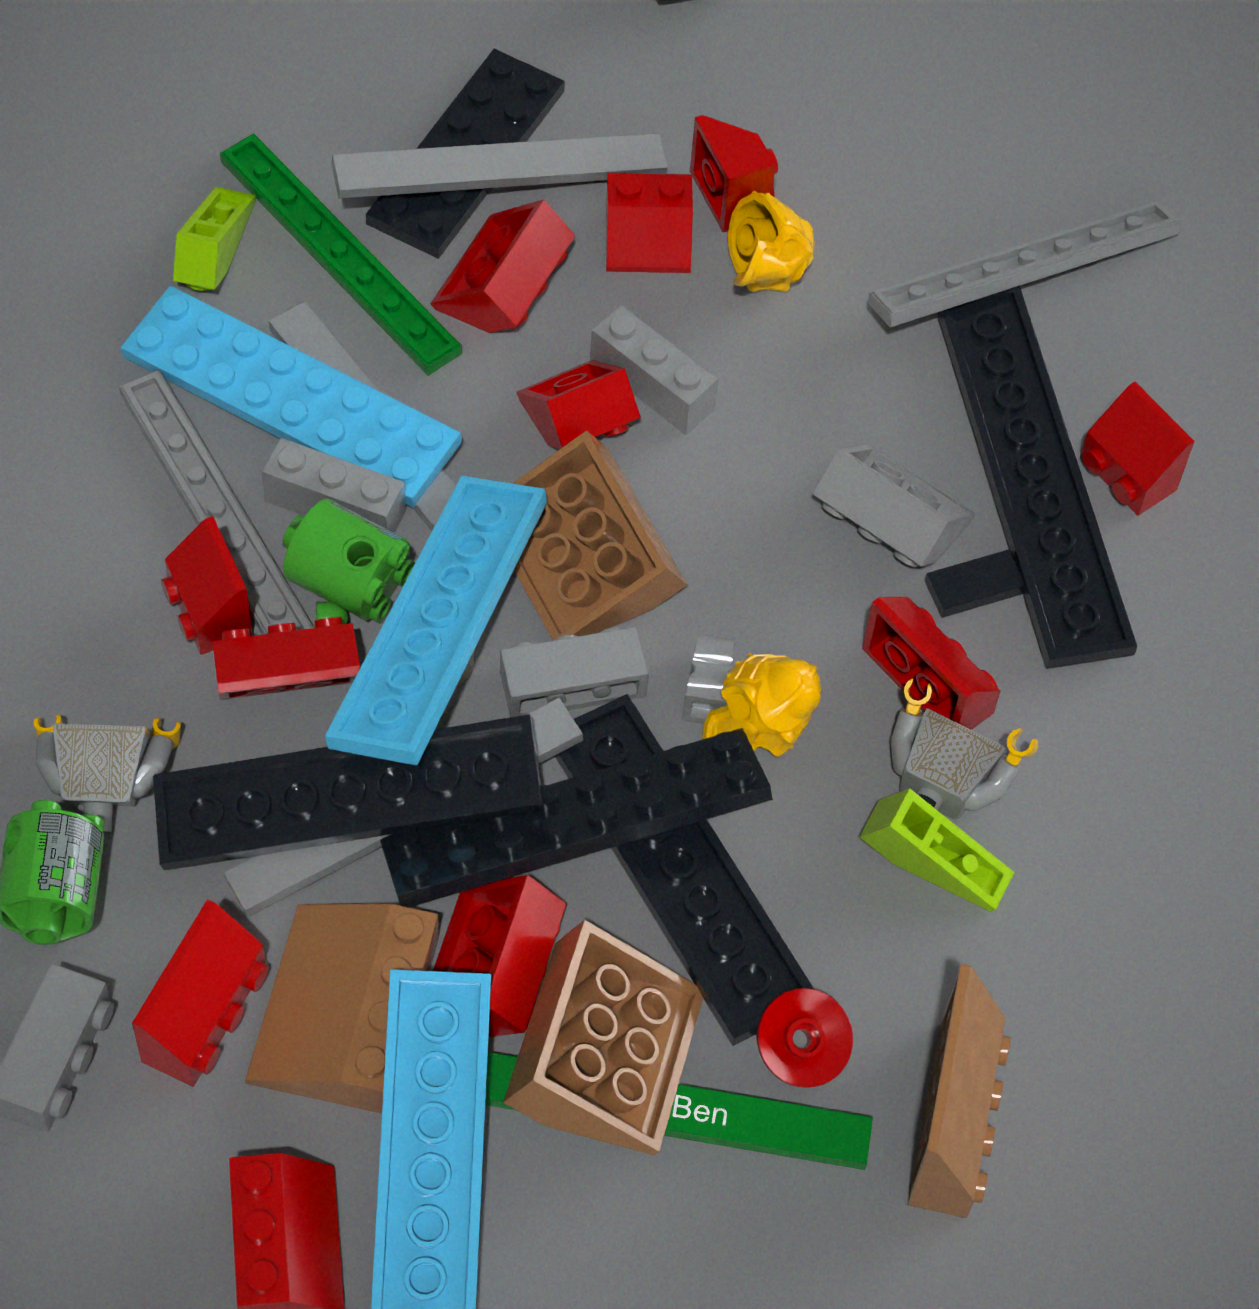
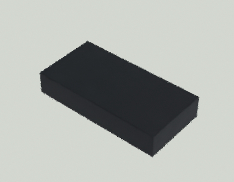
[925,549,1024,618]

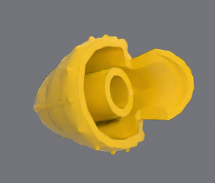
[727,191,815,292]
[702,653,821,757]

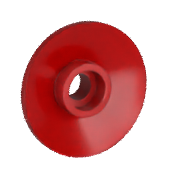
[757,988,853,1088]

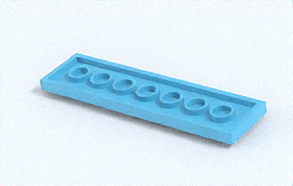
[120,285,462,508]
[325,476,547,765]
[371,969,491,1309]

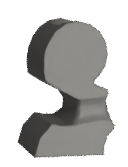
[682,634,735,724]

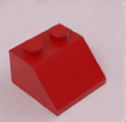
[690,115,778,233]
[606,173,693,273]
[516,360,641,449]
[1080,381,1195,516]
[161,516,252,655]

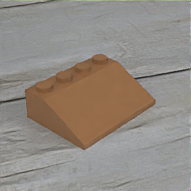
[512,430,688,641]
[245,904,439,1114]
[503,920,703,1155]
[908,964,1011,1218]

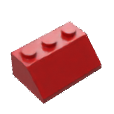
[430,200,575,333]
[862,597,1001,730]
[212,617,360,700]
[433,875,566,1037]
[132,899,268,1087]
[229,1153,345,1309]

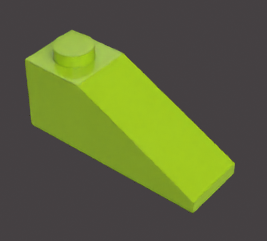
[173,186,256,291]
[859,788,1015,912]

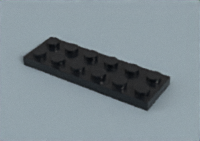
[366,49,565,259]

